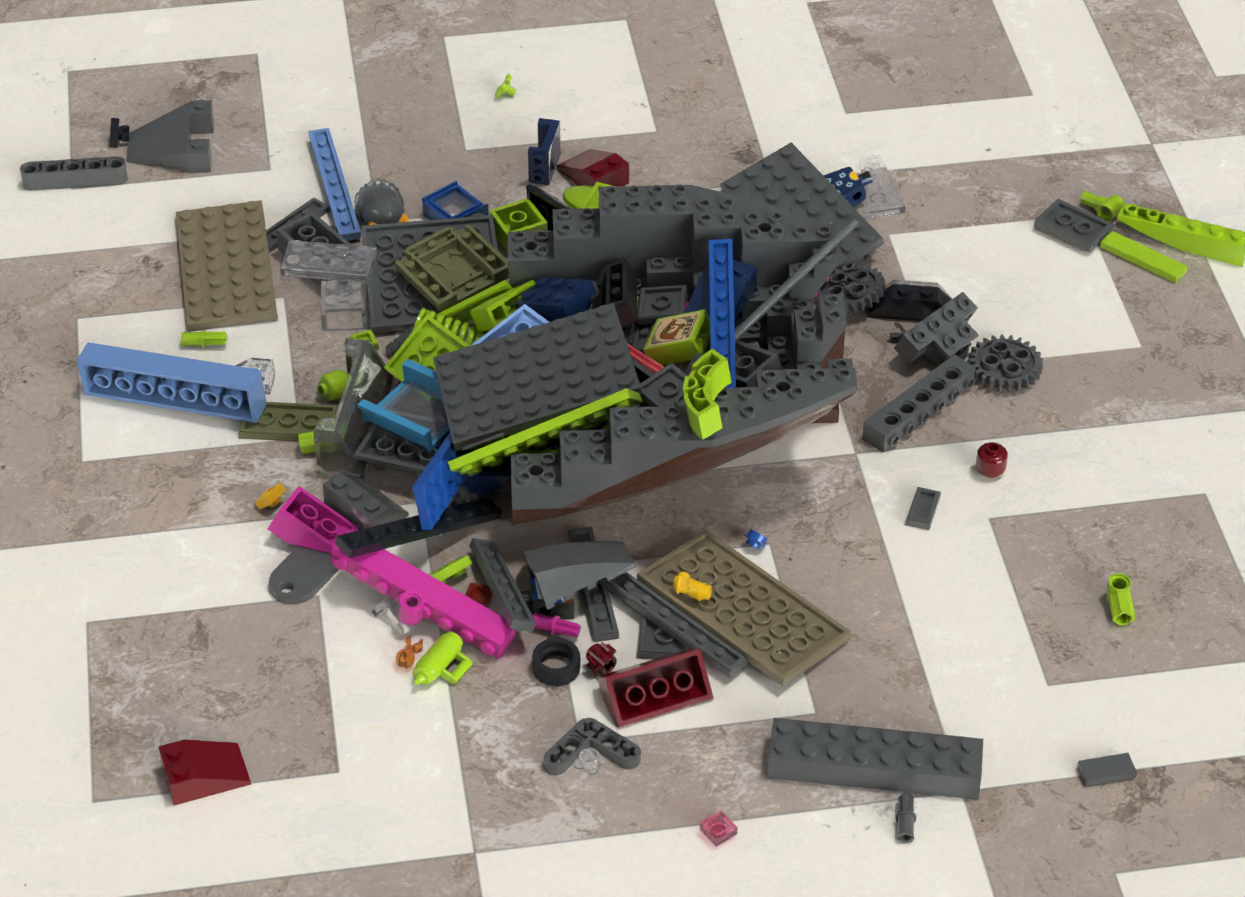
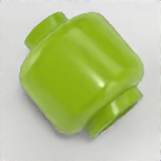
[317,369,353,402]

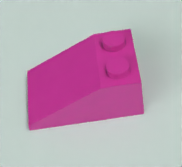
[267,486,359,554]

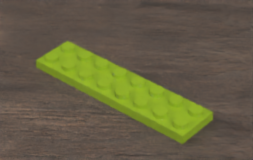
[448,388,642,476]

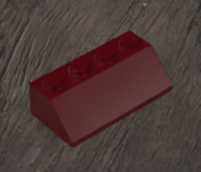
[597,648,714,727]

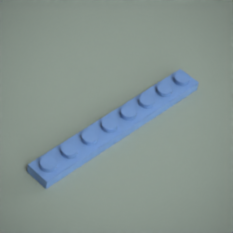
[308,128,361,241]

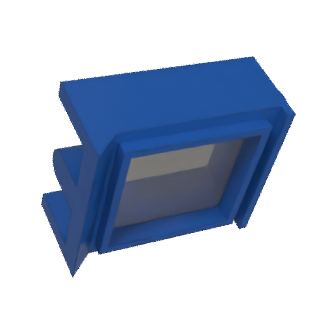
[422,181,489,220]

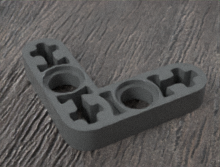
[543,718,641,776]

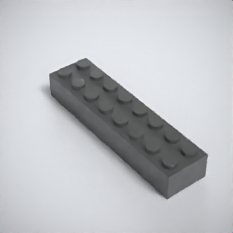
[767,718,983,800]

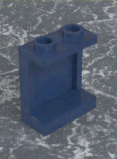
[528,118,561,185]

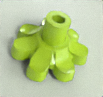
[495,73,517,98]

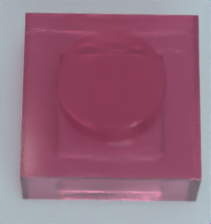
[700,811,738,847]

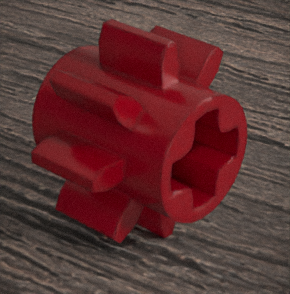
[586,642,617,675]

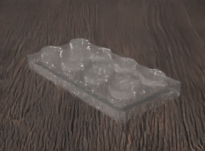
[280,240,377,283]

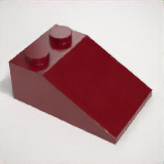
[557,149,629,186]
[158,740,251,805]

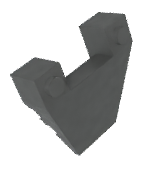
[127,100,214,173]

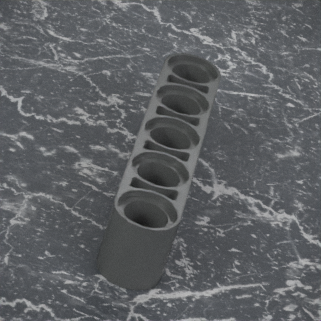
[20,156,128,190]

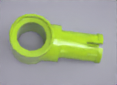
[1080,191,1124,222]

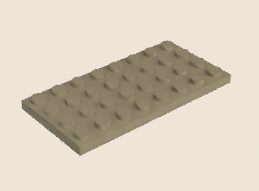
[176,200,278,332]
[637,529,851,687]

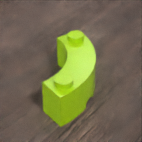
[683,349,732,440]

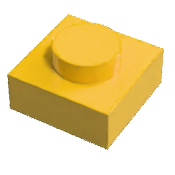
[254,482,286,509]

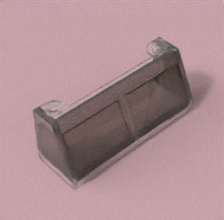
[314,338,395,480]

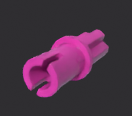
[532,613,581,637]

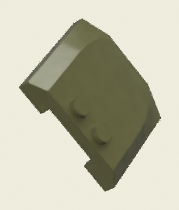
[395,224,509,311]

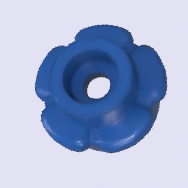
[744,529,768,549]

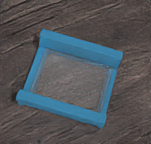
[357,359,450,452]

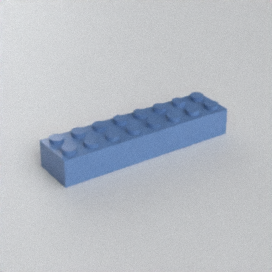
[77,342,267,423]

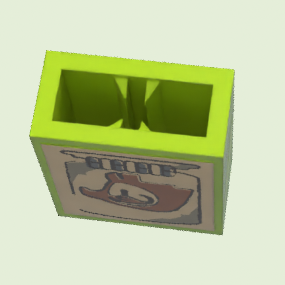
[643,309,711,366]

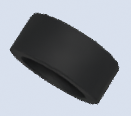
[532,638,581,686]

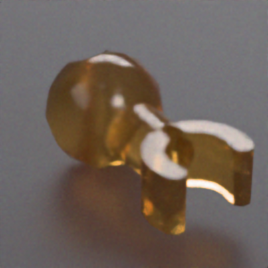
[395,636,423,669]

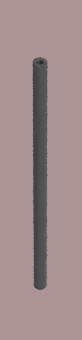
[735,218,859,342]

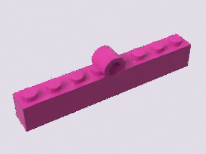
[331,529,516,660]

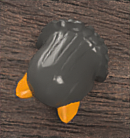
[354,179,409,225]

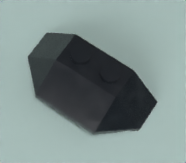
[868,280,953,321]

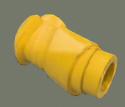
[673,572,712,601]

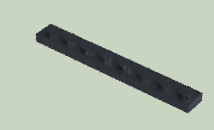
[335,497,502,558]

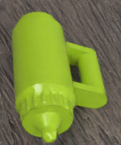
[412,631,473,685]

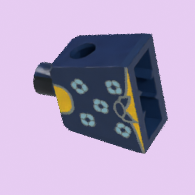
[823,167,873,207]

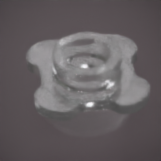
[574,748,605,775]

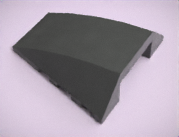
[524,541,636,610]

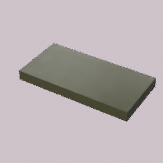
[238,402,339,442]

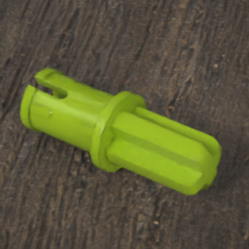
[181,330,228,348]

